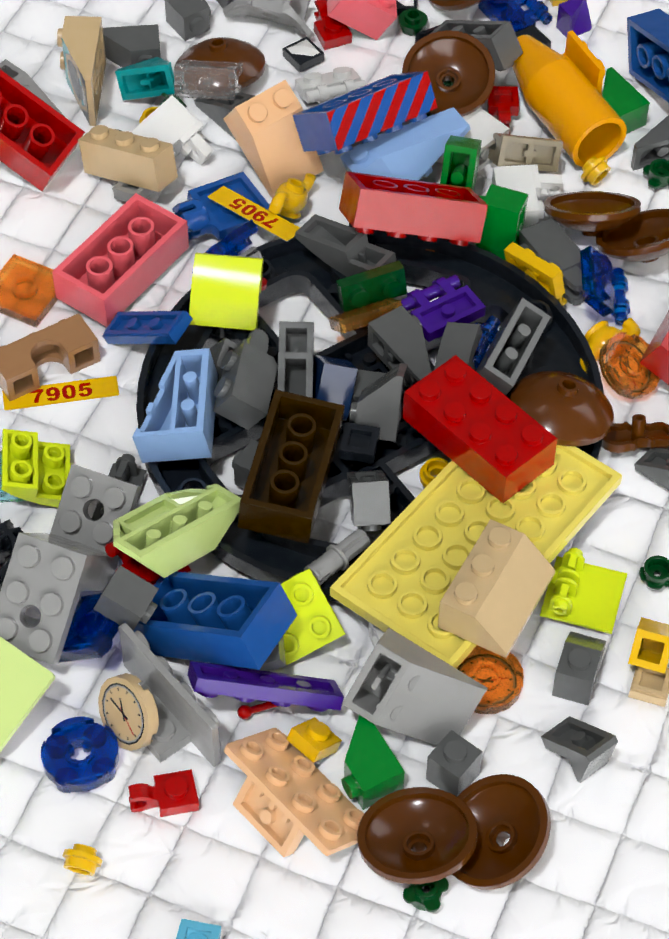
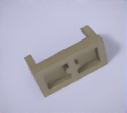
[488,133,563,173]

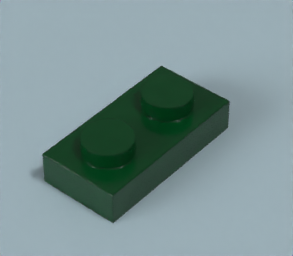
[336,261,407,314]

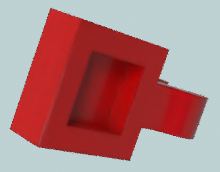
[313,0,352,50]
[487,86,519,135]
[128,769,199,817]

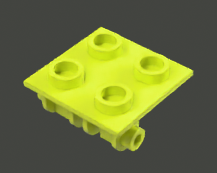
[540,548,627,634]
[280,568,346,669]

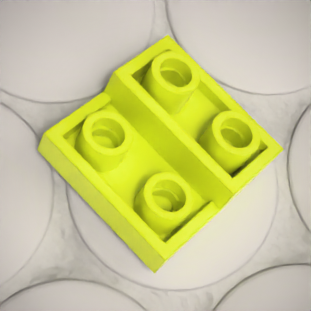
[189,253,263,330]
[1,429,71,508]

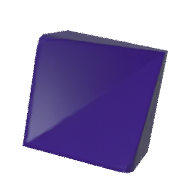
[556,0,592,38]

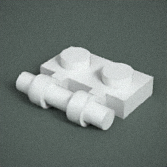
[295,66,367,104]

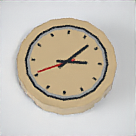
[98,673,159,751]

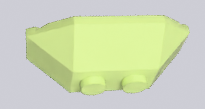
[113,484,241,578]

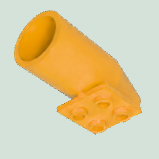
[512,30,627,167]

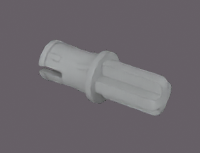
[304,529,371,586]

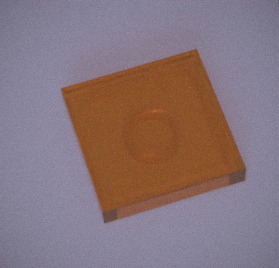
[0,254,58,328]

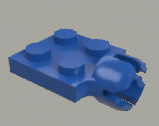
[172,172,270,241]

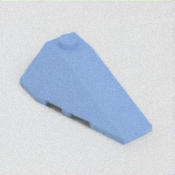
[340,107,471,181]

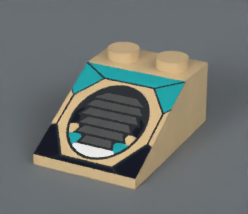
[57,16,106,126]

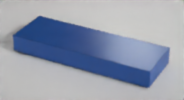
[102,311,193,344]

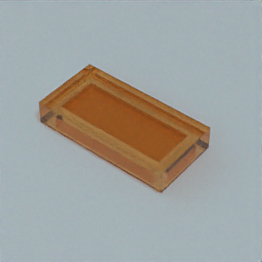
[328,298,402,333]

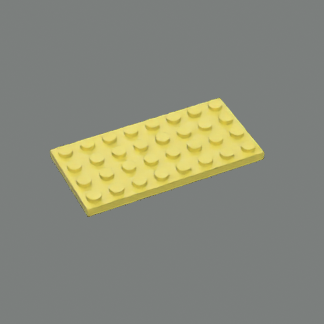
[330,445,622,668]

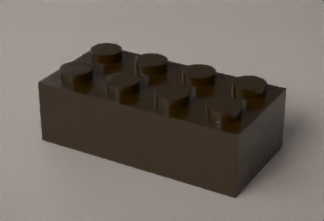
[238,389,345,544]

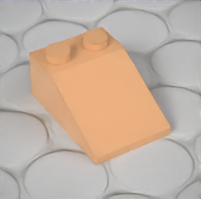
[223,79,324,199]

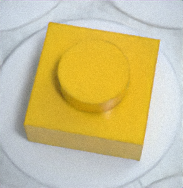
[286,717,342,763]

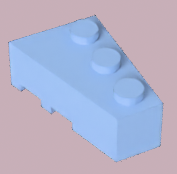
[132,348,218,463]

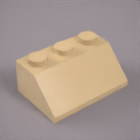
[438,519,555,658]

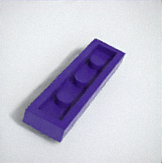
[187,661,344,712]

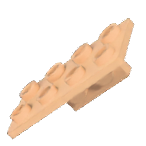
[224,728,364,858]

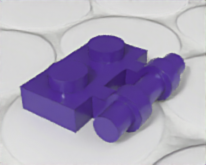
[397,275,486,342]

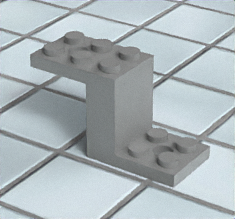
[0,464,142,665]

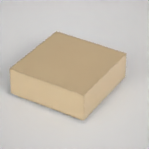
[628,666,669,707]

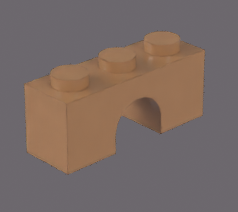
[0,313,101,401]

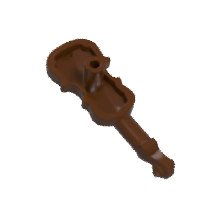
[602,414,669,453]

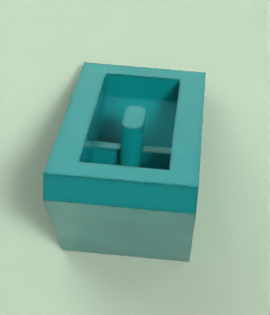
[115,57,178,100]

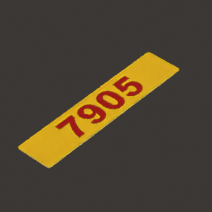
[208,186,300,241]
[2,376,119,411]

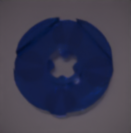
[41,716,120,793]

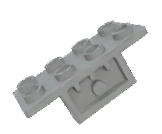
[118,623,221,767]

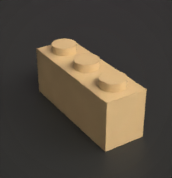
[78,125,178,192]

